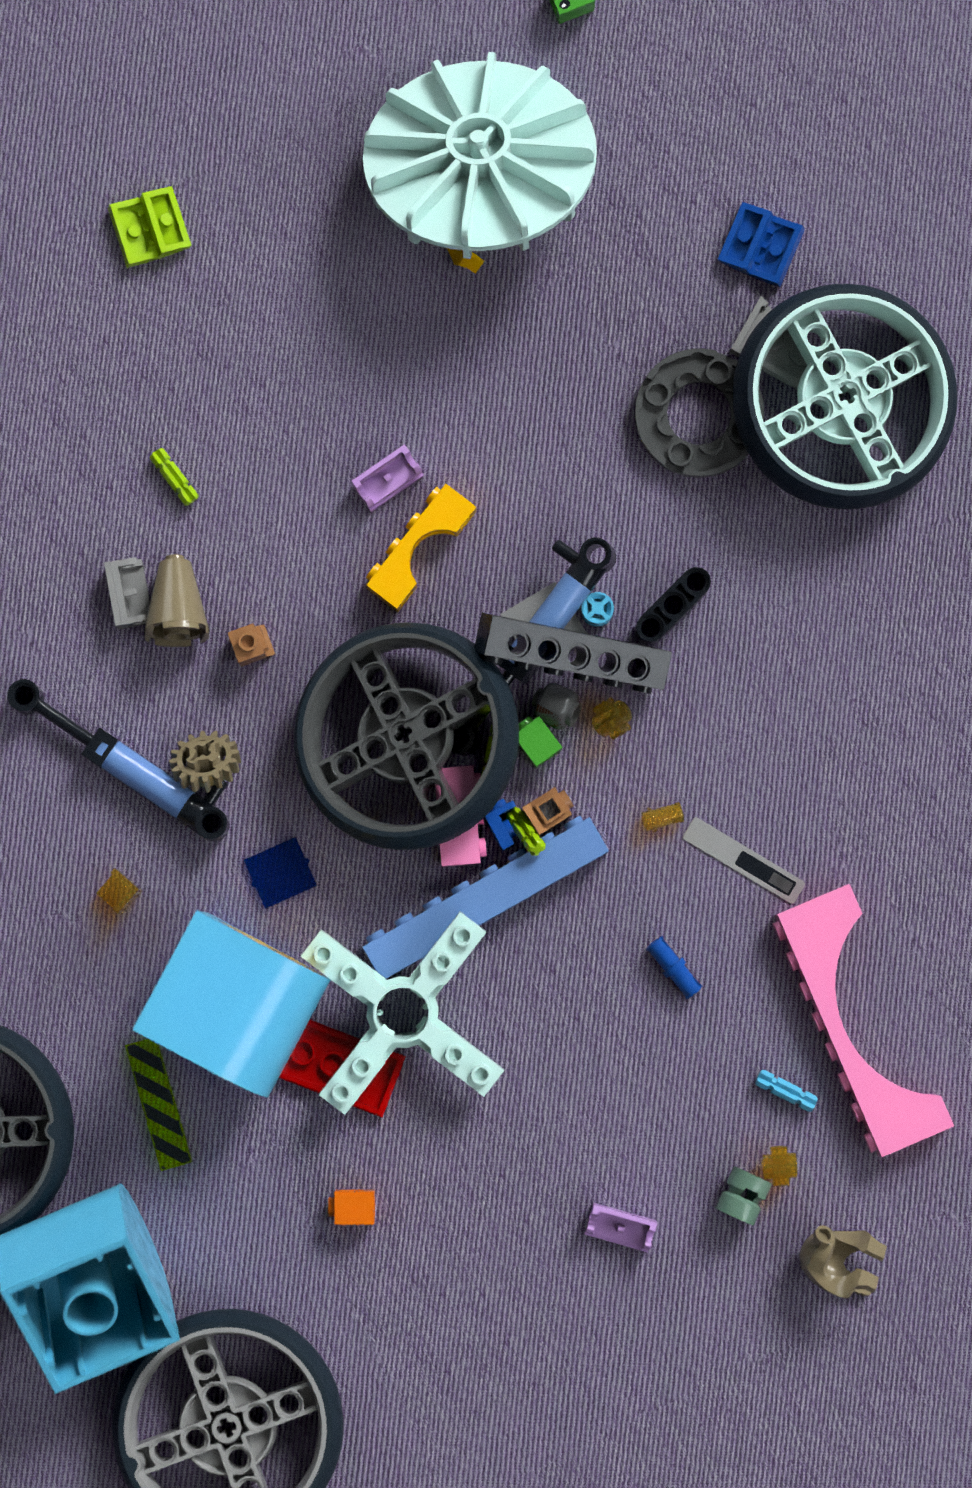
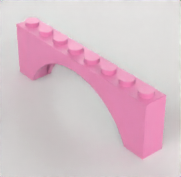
[772,884,954,1157]

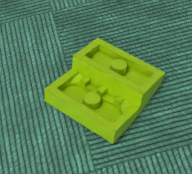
[108,186,192,268]

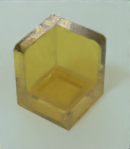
[96,868,143,915]

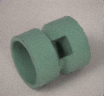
[715,1166,773,1226]

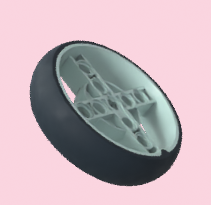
[733,284,957,509]

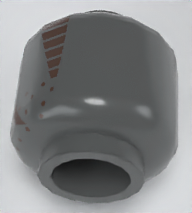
[532,682,582,730]

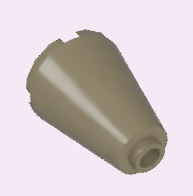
[144,554,209,647]

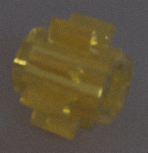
[592,697,632,740]
[762,1146,798,1186]

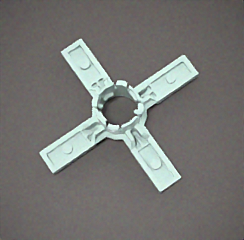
[301,911,504,1115]

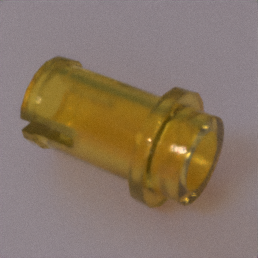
[641,802,684,833]

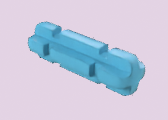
[755,1070,818,1112]

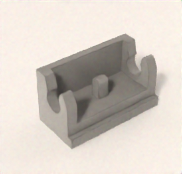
[104,557,150,629]

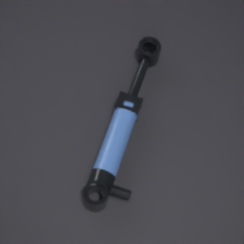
[452,537,616,756]
[7,679,230,841]

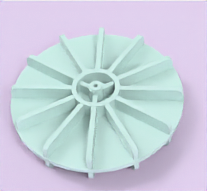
[363,52,597,259]

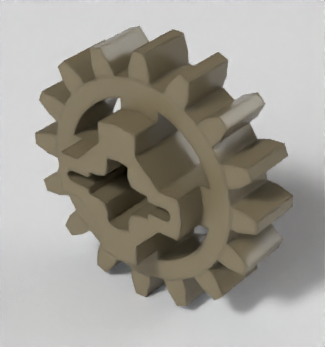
[169,731,241,792]

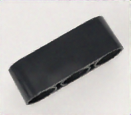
[635,567,711,645]

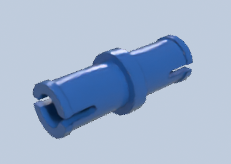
[646,936,703,999]

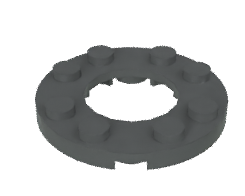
[635,348,764,478]

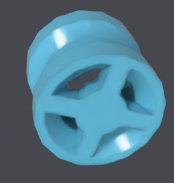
[581,592,614,627]

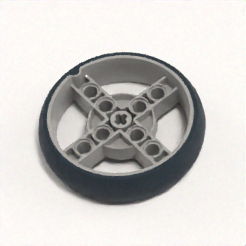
[112,1309,344,1488]

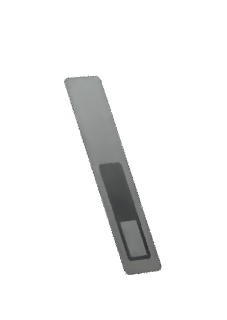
[683,817,805,904]

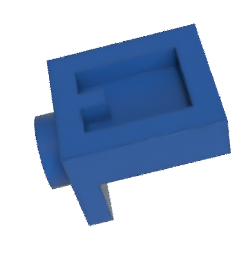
[484,799,517,852]

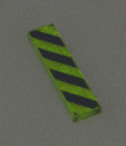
[125,1039,193,1171]

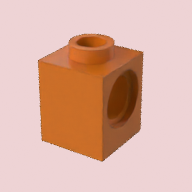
[328,1189,375,1225]

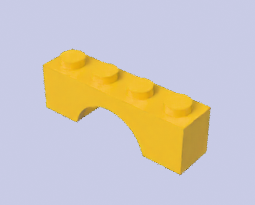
[366,484,477,612]

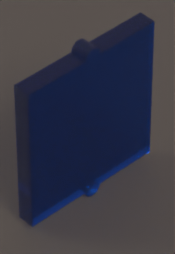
[244,837,317,909]

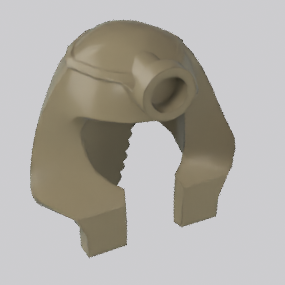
[799,1226,887,1299]

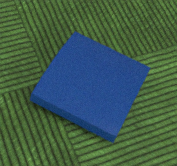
[717,202,805,287]

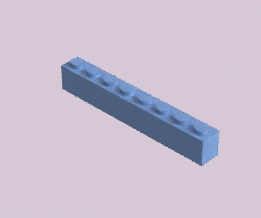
[363,816,609,979]

